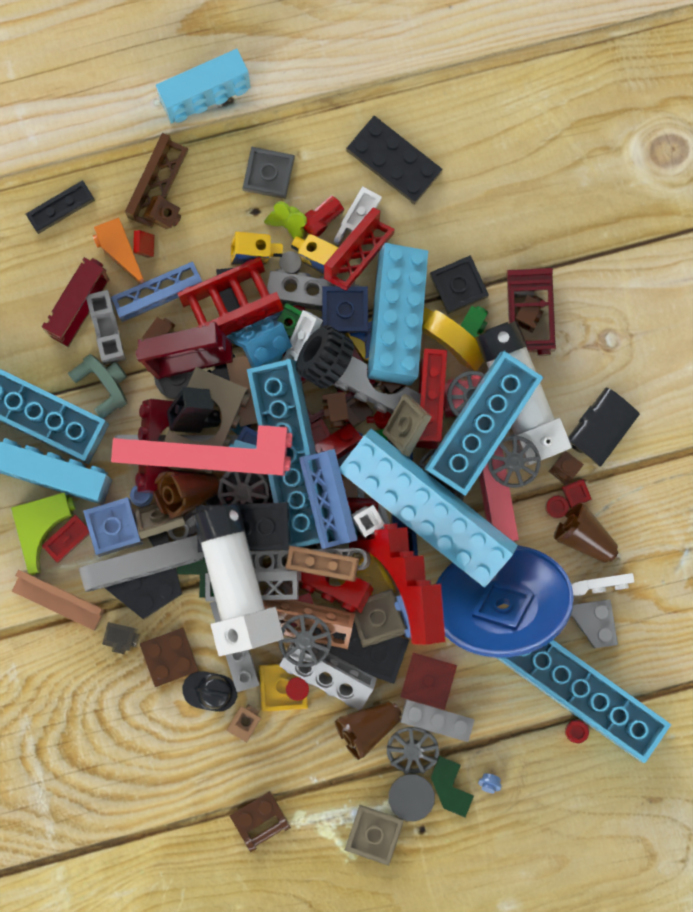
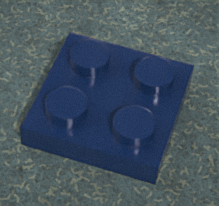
[322,286,368,333]

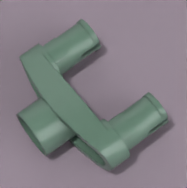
[68,354,128,419]

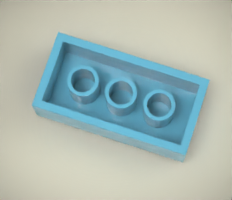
[156,49,251,123]

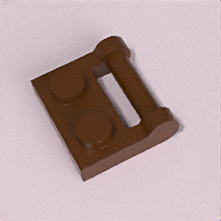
[230,791,291,852]

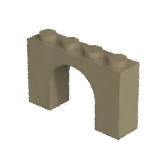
[164,367,250,474]

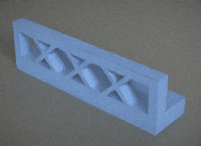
[111,262,202,322]
[299,449,357,549]

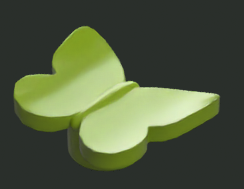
[264,201,307,239]

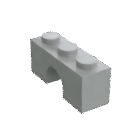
[86,290,126,365]
[400,700,475,742]

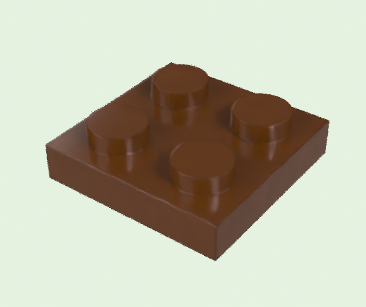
[140,628,199,687]

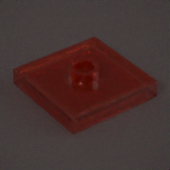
[400,652,457,710]

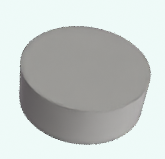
[279,251,302,274]

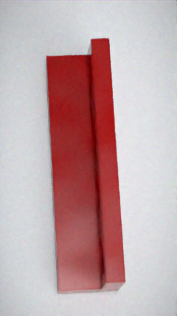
[324,207,395,291]

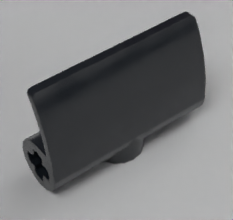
[568,387,640,467]

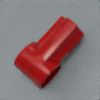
[303,195,344,237]

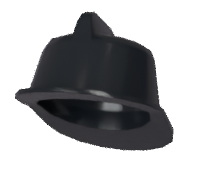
[182,671,237,712]

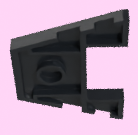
[105,531,183,619]

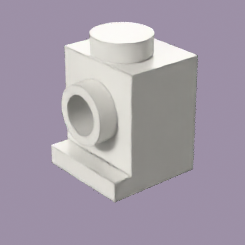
[351,505,384,537]

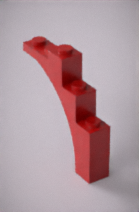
[349,523,446,645]

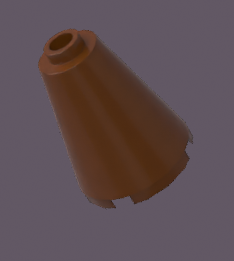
[154,471,219,518]
[554,503,618,563]
[335,701,402,760]

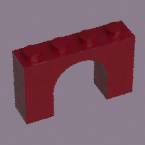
[135,398,198,494]

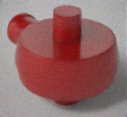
[366,411,392,429]

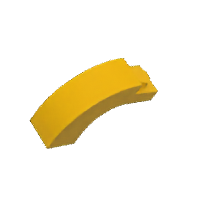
[422,307,484,371]

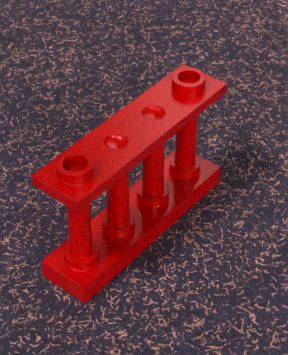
[177,257,284,335]
[415,348,447,449]

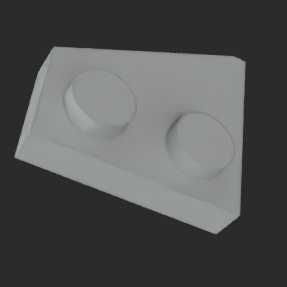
[571,599,618,648]

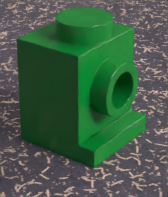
[277,303,302,339]
[460,306,488,338]

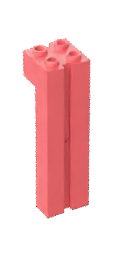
[443,375,519,542]
[111,425,293,476]

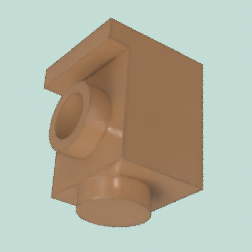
[227,704,262,743]

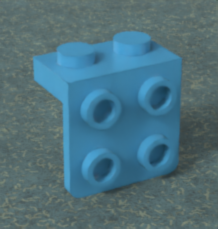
[227,317,293,368]

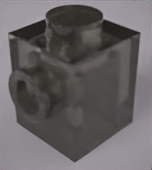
[102,622,140,655]

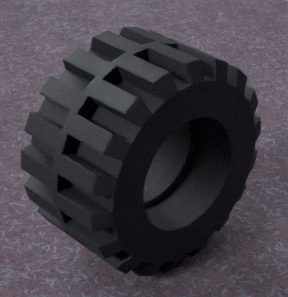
[296,325,354,389]

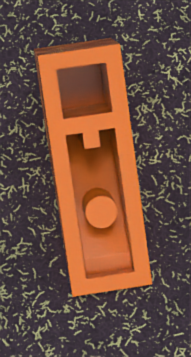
[93,217,145,284]

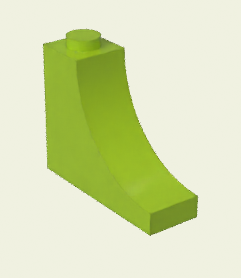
[11,492,76,575]

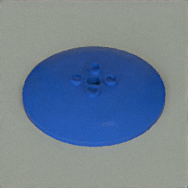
[436,545,574,658]

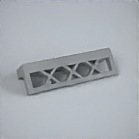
[205,571,301,601]

